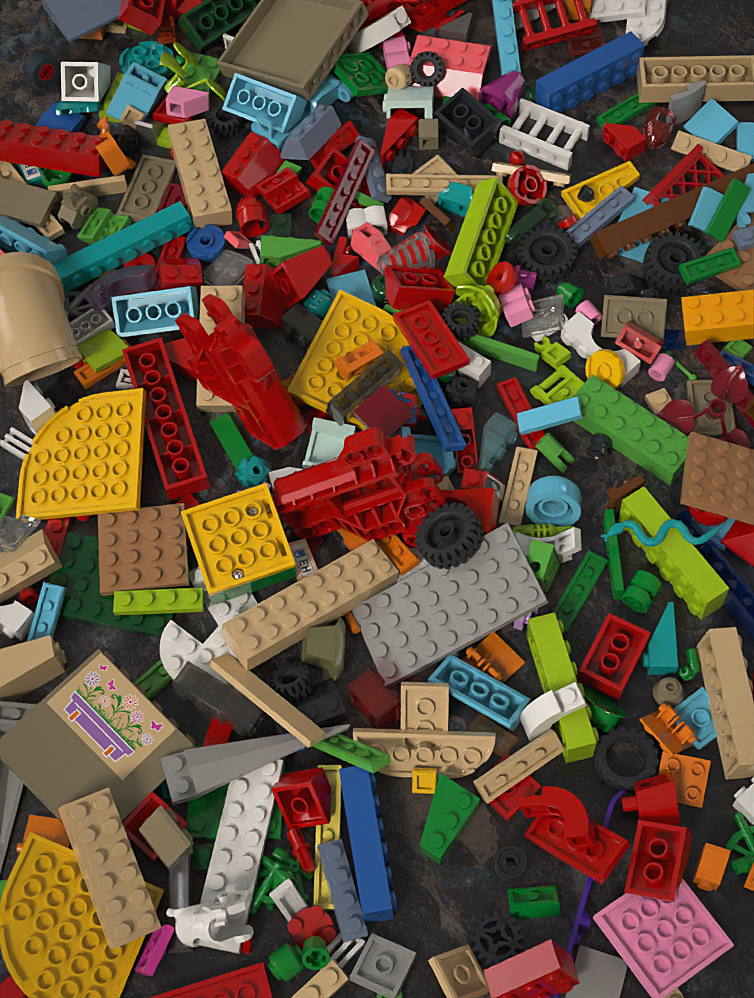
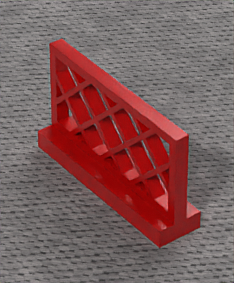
[642,144,725,231]

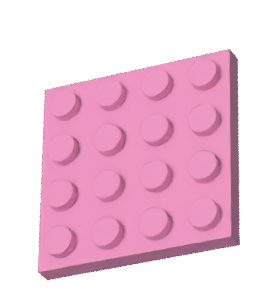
[593,878,734,998]

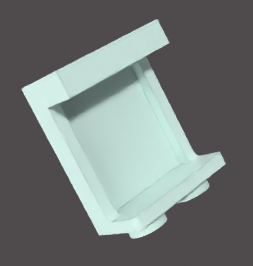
[383,86,434,119]
[302,417,356,469]

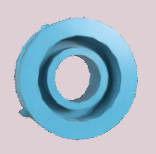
[525,476,582,527]

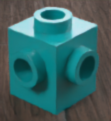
[234,456,270,488]

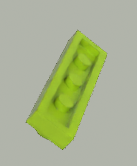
[113,588,204,615]

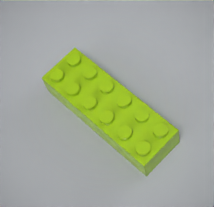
[444,177,518,289]
[619,487,729,620]
[526,612,599,763]

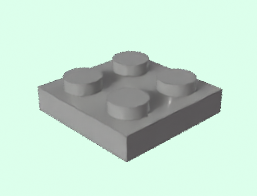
[350,933,417,998]

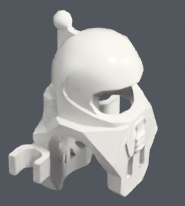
[166,882,254,948]

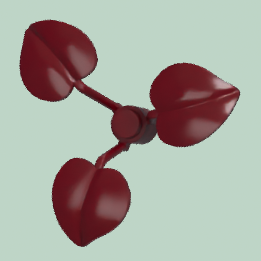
[656,365,751,449]

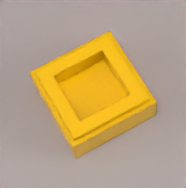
[412,768,437,794]

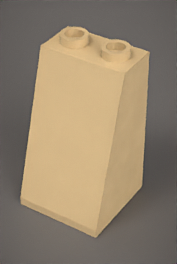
[0,635,67,702]

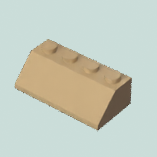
[0,529,63,603]

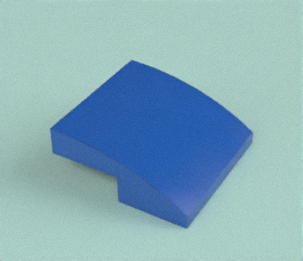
[36,102,86,133]

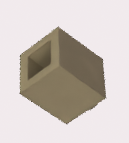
[419,119,438,150]

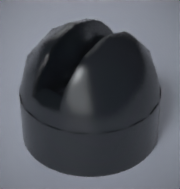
[577,185,594,203]

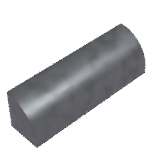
[168,854,194,953]

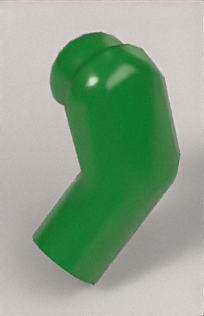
[679,648,701,681]

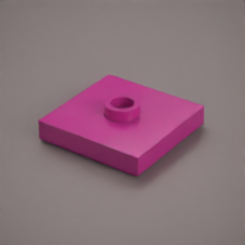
[135,924,175,976]

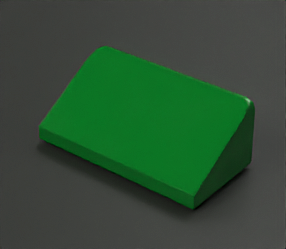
[508,885,560,920]

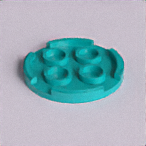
[119,41,175,76]

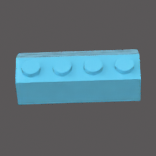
[222,73,307,134]
[0,216,68,264]
[111,286,199,338]
[428,654,530,731]

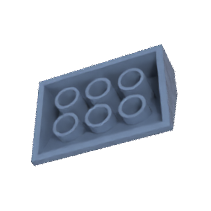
[42,0,122,43]

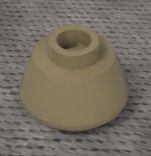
[653,677,685,707]

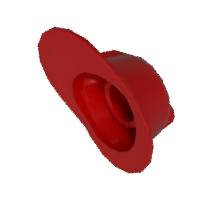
[419,224,454,259]

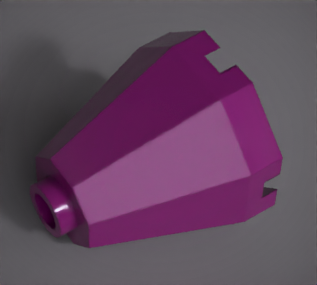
[479,71,525,119]

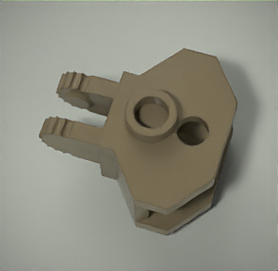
[58,183,99,229]

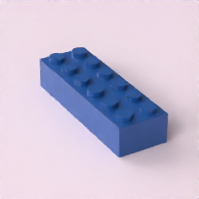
[535,31,645,114]
[339,766,398,924]

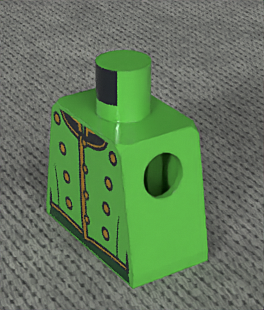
[527,539,561,592]

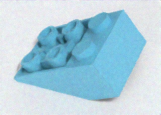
[106,62,167,120]

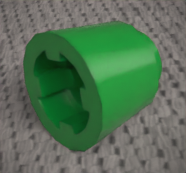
[557,282,584,308]
[302,936,330,970]

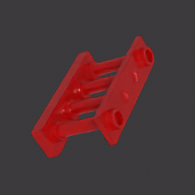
[512,0,597,52]

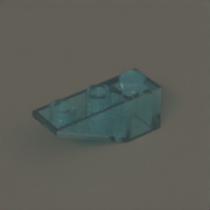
[478,412,518,474]

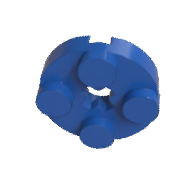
[186,225,227,263]

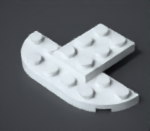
[589,0,667,46]
[160,609,264,718]

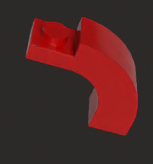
[519,786,596,848]

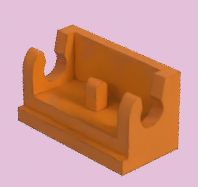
[334,339,384,381]

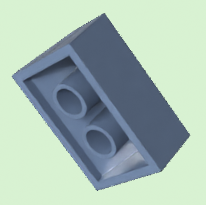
[280,105,341,160]

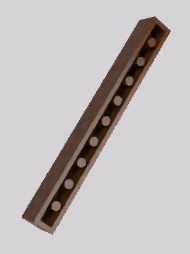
[589,163,754,260]

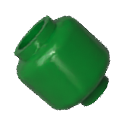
[267,943,305,981]

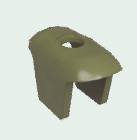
[301,616,346,681]

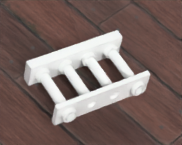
[499,98,590,170]

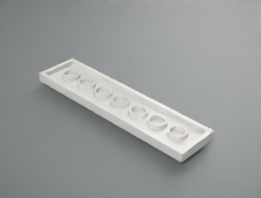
[199,759,284,954]

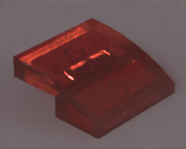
[565,20,605,56]

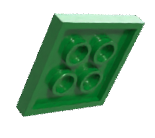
[331,52,388,97]

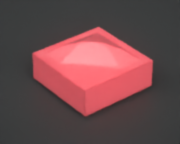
[224,231,251,249]

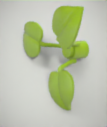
[160,41,227,101]

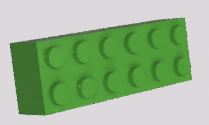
[572,375,688,485]

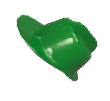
[583,686,627,732]

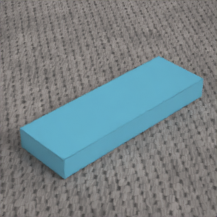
[517,396,583,435]
[27,582,67,642]

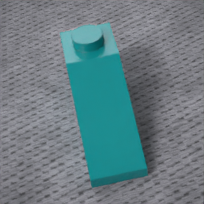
[642,602,678,675]

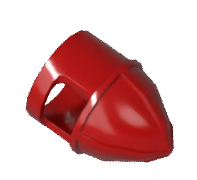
[236,195,269,237]

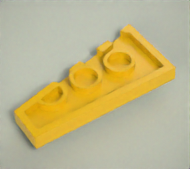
[561,161,640,220]

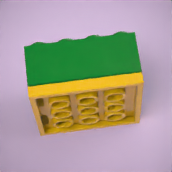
[181,483,297,605]

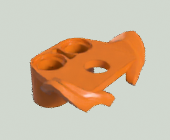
[95,117,137,176]

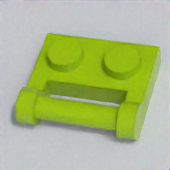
[530,364,584,405]

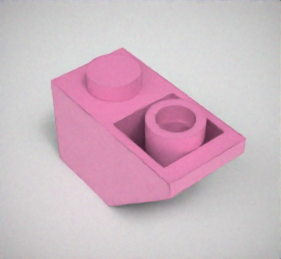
[166,86,210,118]

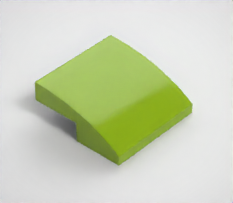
[78,329,128,373]

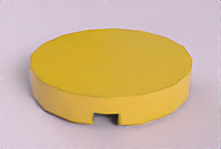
[585,349,625,389]

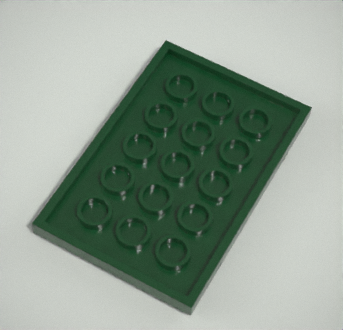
[49,532,193,638]

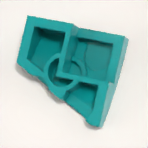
[56,99,102,115]

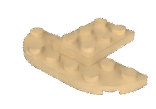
[353,682,496,779]

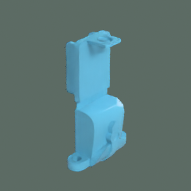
[251,72,354,151]

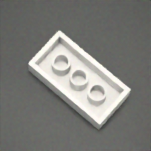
[70,304,115,344]

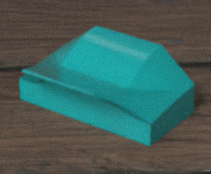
[438,181,473,217]

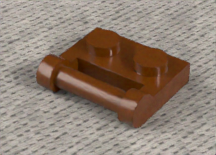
[604,474,645,517]

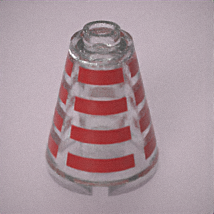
[376,232,435,274]

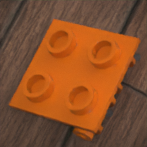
[462,632,525,683]
[639,703,697,756]
[658,751,711,808]
[16,815,70,852]

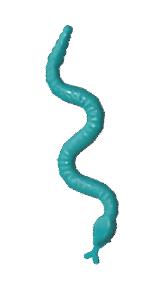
[601,519,719,546]

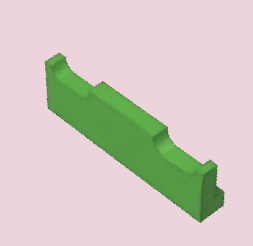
[353,191,384,207]

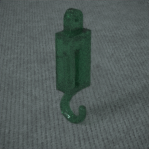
[504,198,557,243]

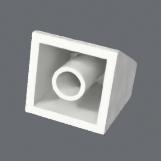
[61,62,111,102]

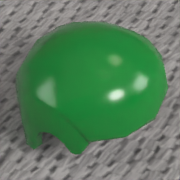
[41,168,72,188]

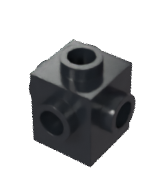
[109,124,140,153]
[443,375,477,408]

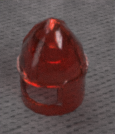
[642,107,676,149]

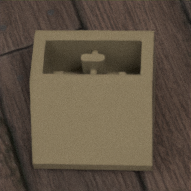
[139,806,194,871]

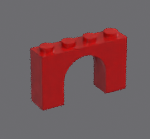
[402,487,499,548]

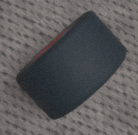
[23,49,59,87]

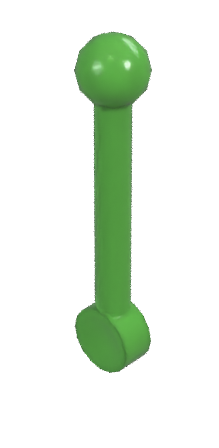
[665,351,697,380]

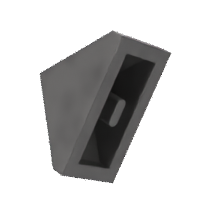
[439,12,472,42]
[135,118,168,146]

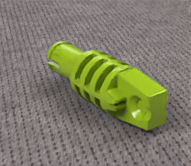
[513,523,574,538]

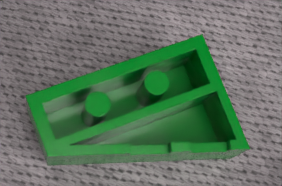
[420,773,480,865]

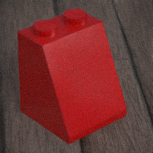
[269,245,332,310]

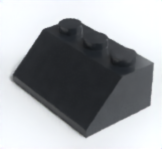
[434,87,501,158]
[273,679,348,735]

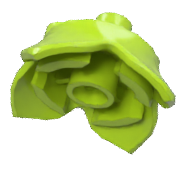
[453,285,503,338]

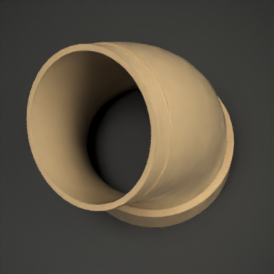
[0,252,83,387]

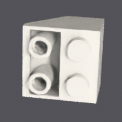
[19,380,57,435]

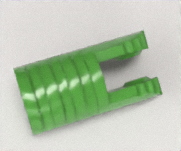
[535,433,575,473]

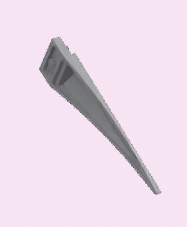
[0,701,37,873]
[161,724,350,805]

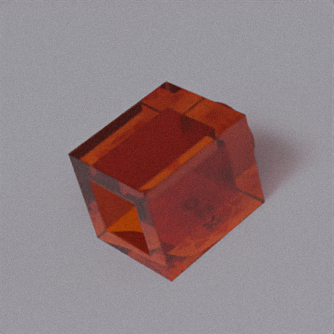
[156,16,176,44]

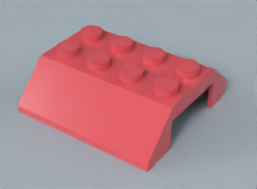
[408,35,493,101]

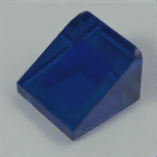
[663,329,686,350]

